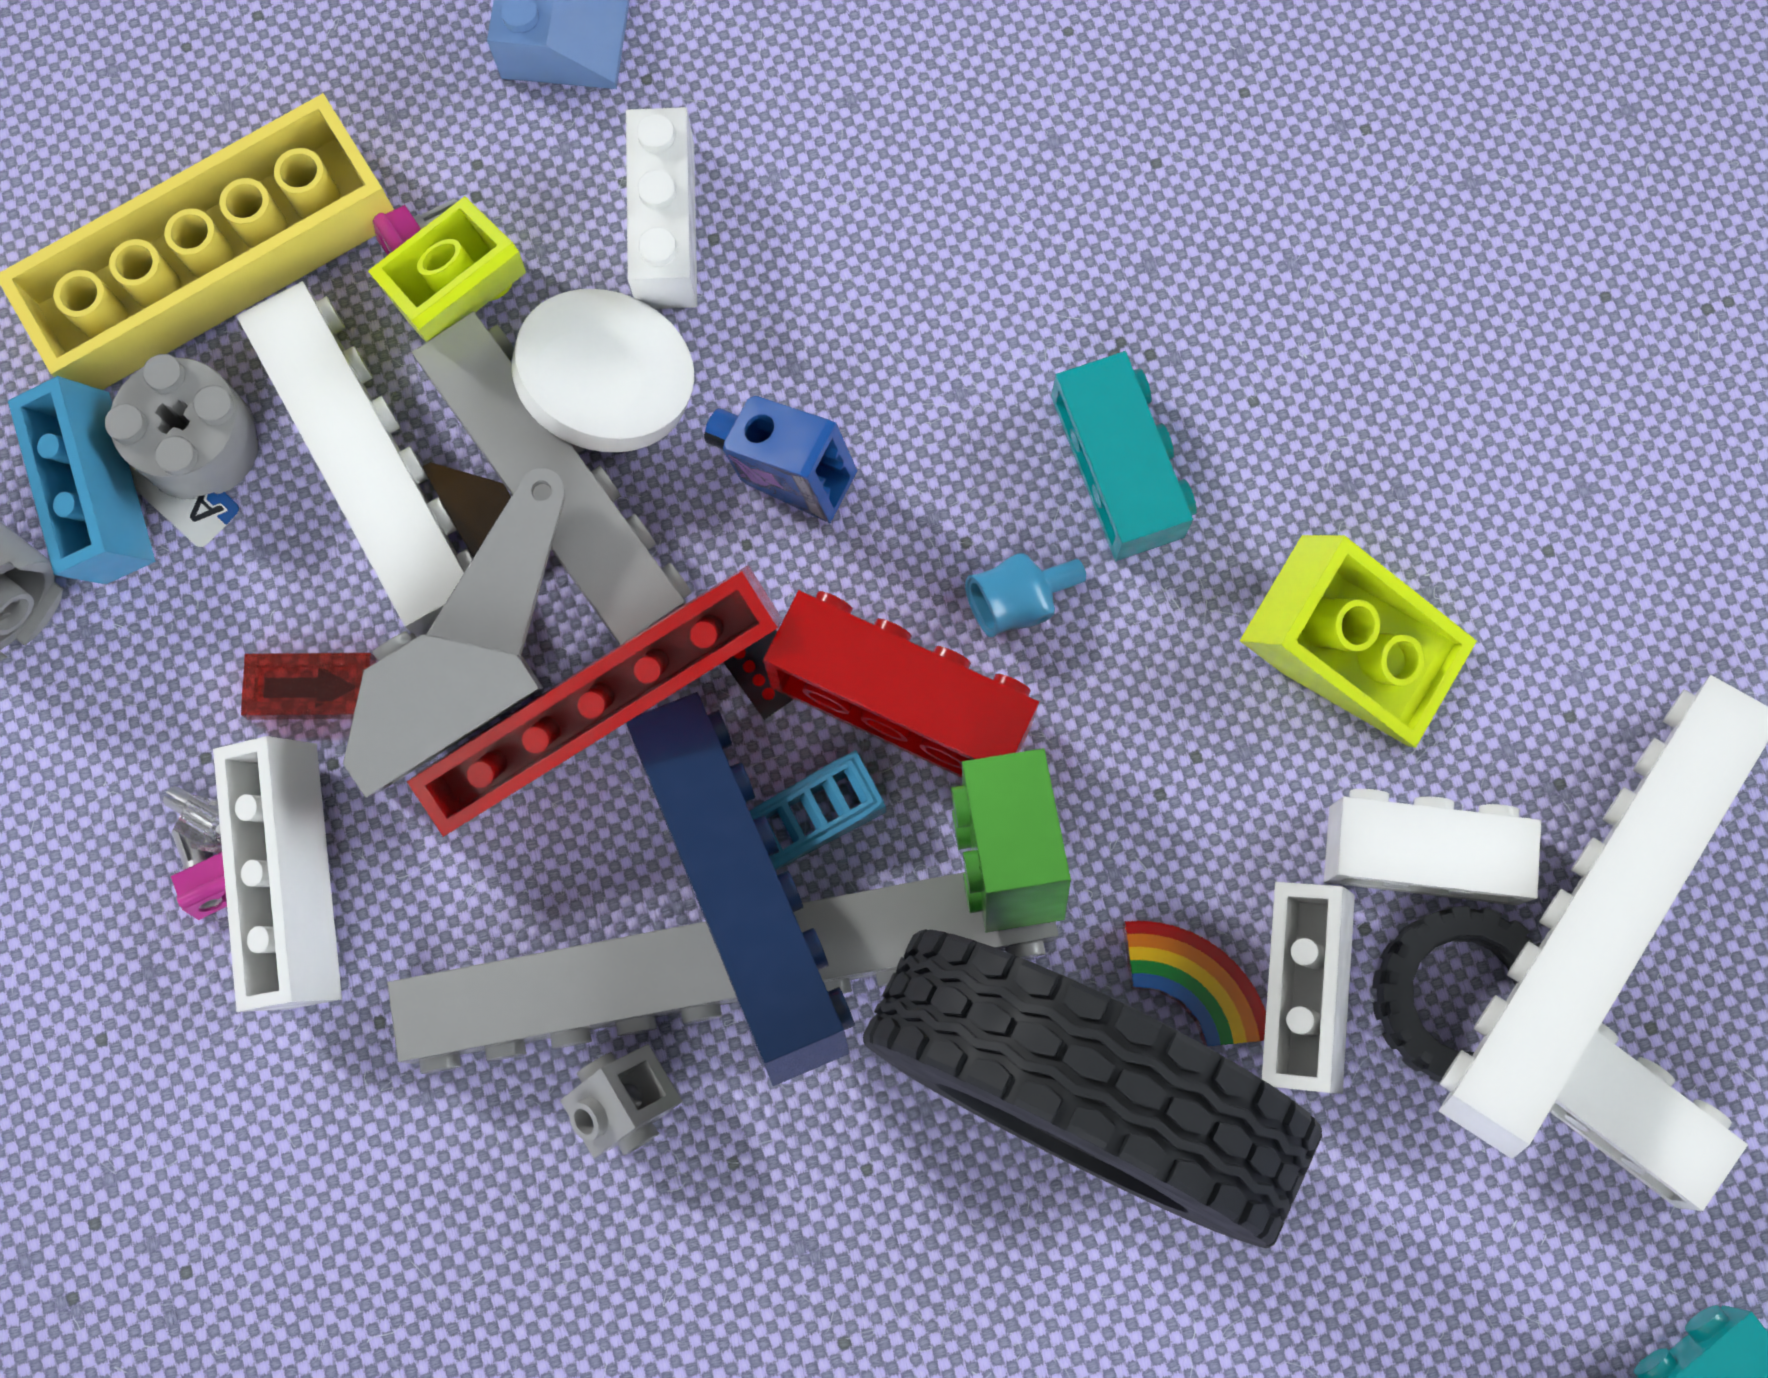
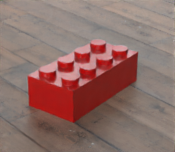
[763,590,1040,778]

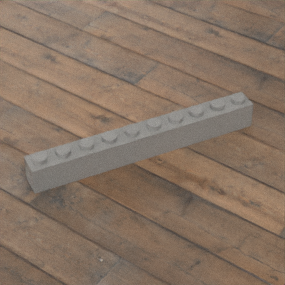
[387,872,1059,1074]

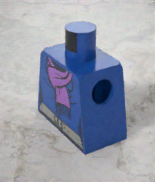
[704,395,858,523]

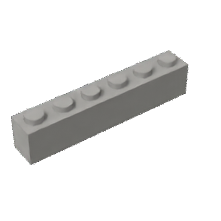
[412,311,692,645]

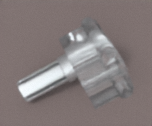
[163,786,222,854]

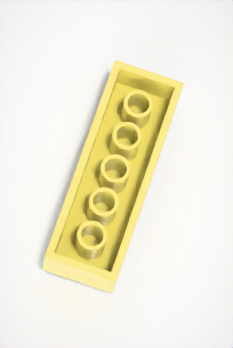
[0,93,394,390]

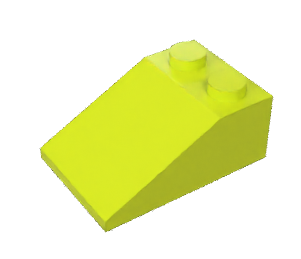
[1239,535,1477,748]

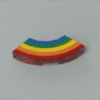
[1123,921,1266,1047]

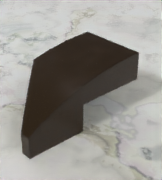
[422,462,511,558]

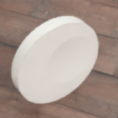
[512,289,694,452]

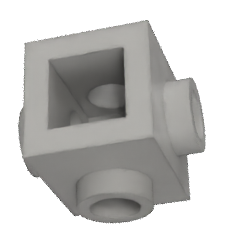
[560,1044,683,1159]

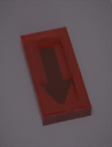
[241,653,376,720]

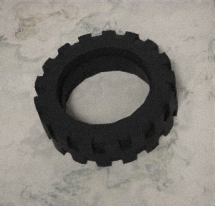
[1372,906,1541,1082]

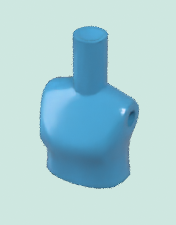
[965,553,1086,637]

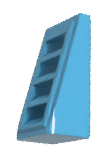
[749,750,886,871]

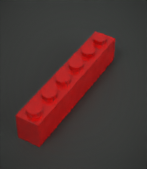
[407,565,783,837]

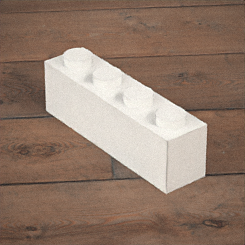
[213,736,342,1012]

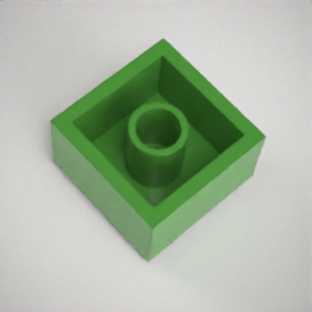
[951,748,1071,933]

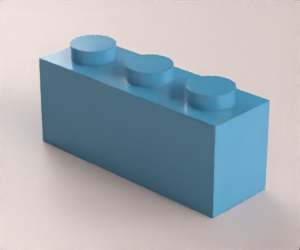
[8,376,156,584]

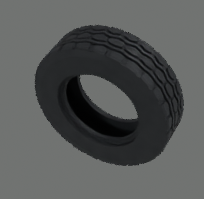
[863,929,1322,1248]

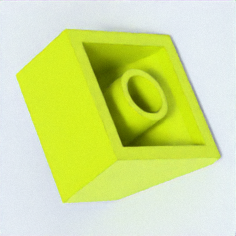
[368,196,526,342]

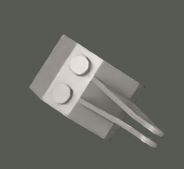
[343,468,565,798]

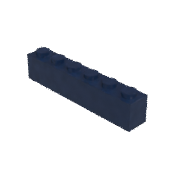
[626,692,855,1086]

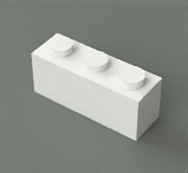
[626,107,697,309]
[1324,789,1541,906]
[1262,882,1355,1094]
[1549,1023,1748,1211]

